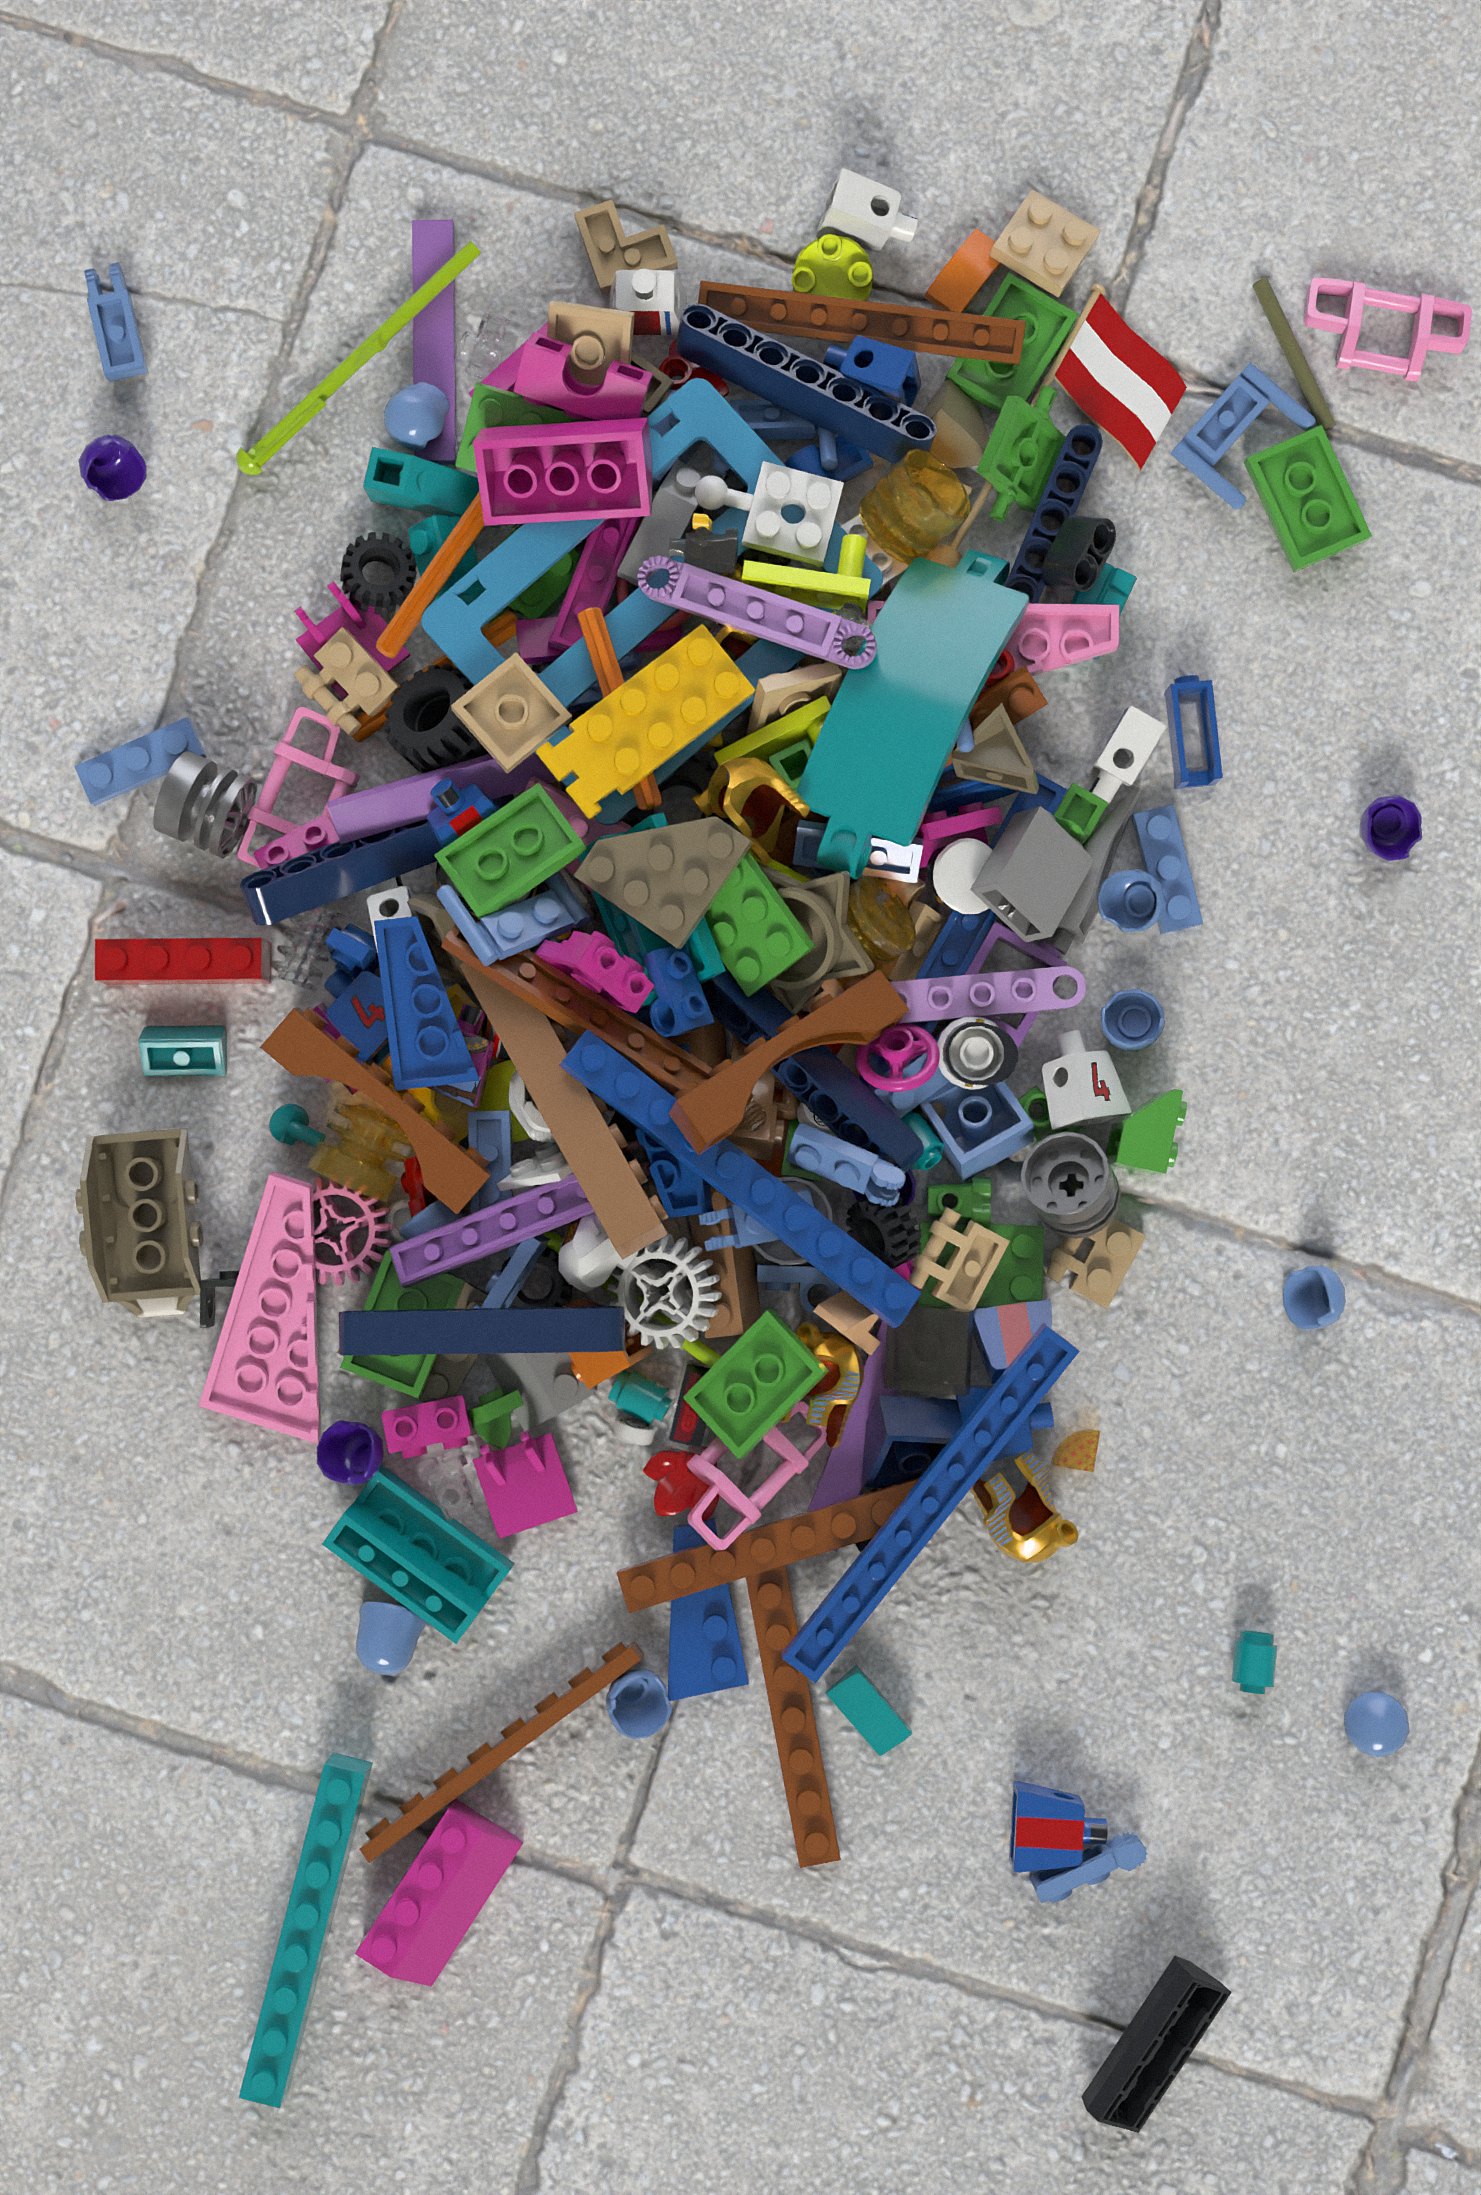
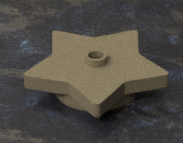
[756,862,874,1016]

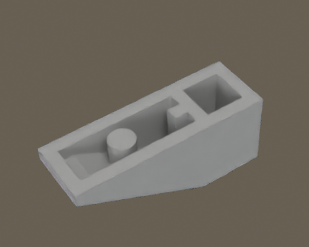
[616,460,709,586]

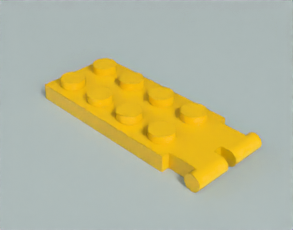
[536,624,756,820]

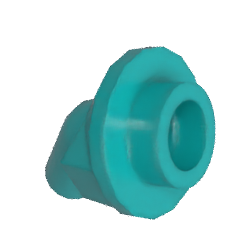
[269,1104,326,1149]

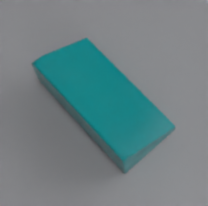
[138,1025,227,1076]
[825,1665,913,1756]

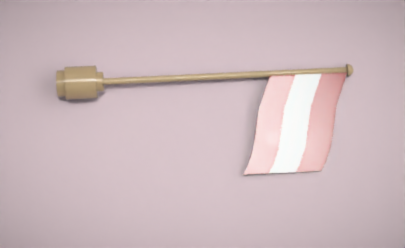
[925,284,1187,569]

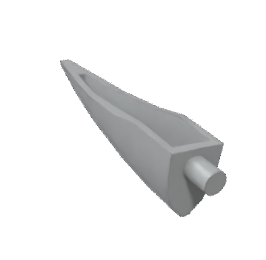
[1052,787,1142,955]

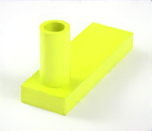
[741,534,871,614]
[714,695,832,765]

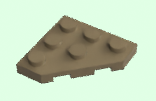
[574,816,754,950]

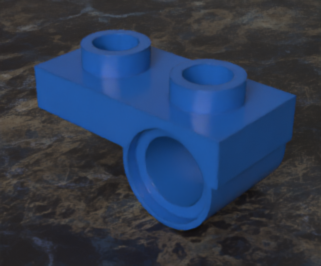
[784,436,874,483]
[325,923,379,980]
[643,944,715,1037]

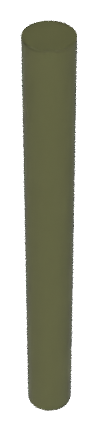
[1252,278,1336,431]

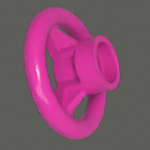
[856,1023,940,1092]

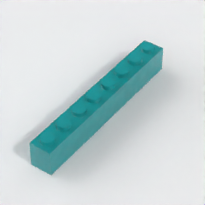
[239,1752,373,2109]

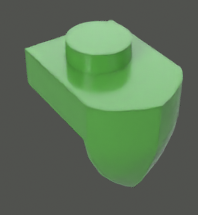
[1053,783,1108,844]
[467,1387,524,1449]

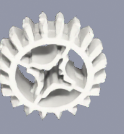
[607,1234,722,1349]

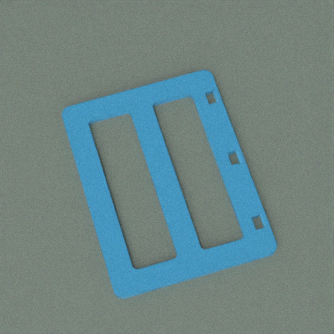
[422,378,883,826]

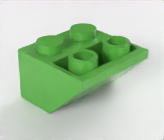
[1105,1089,1187,1175]

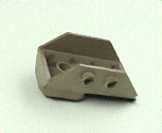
[75,1128,203,1318]

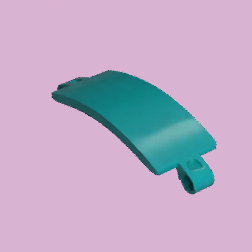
[796,549,1029,879]

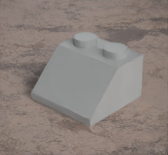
[485,1352,597,1431]

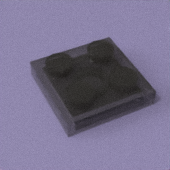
[884,1305,973,1396]

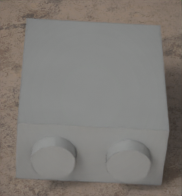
[970,806,1095,942]

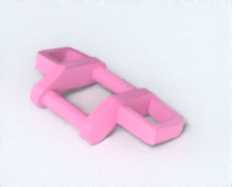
[1303,277,1472,382]
[236,707,360,869]
[687,1401,827,1550]

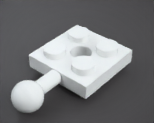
[695,461,844,567]

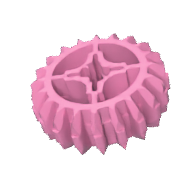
[313,1174,394,1286]

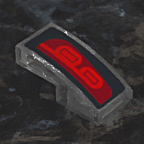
[663,1358,710,1454]

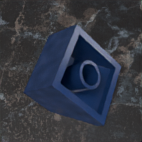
[862,1395,963,1488]

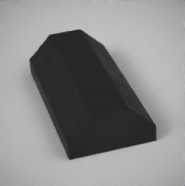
[1081,1956,1232,2133]

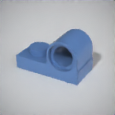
[757,1264,840,1316]

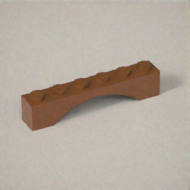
[668,969,910,1156]
[260,1007,492,1214]

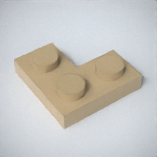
[574,200,678,294]

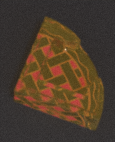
[1051,1429,1100,1472]

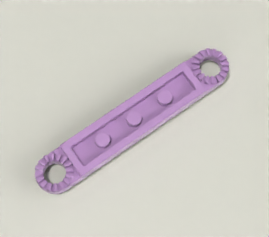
[637,555,877,669]
[839,966,1086,1024]

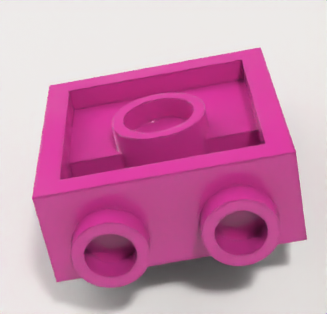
[535,931,654,1013]

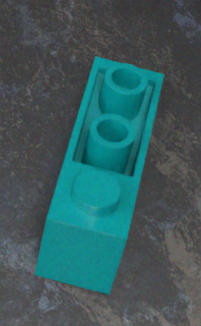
[363,447,490,527]

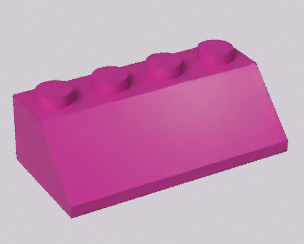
[473,418,652,526]
[355,1798,523,1987]

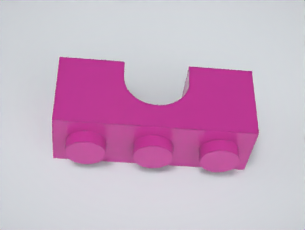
[513,332,653,421]

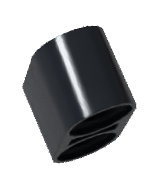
[1042,515,1116,592]

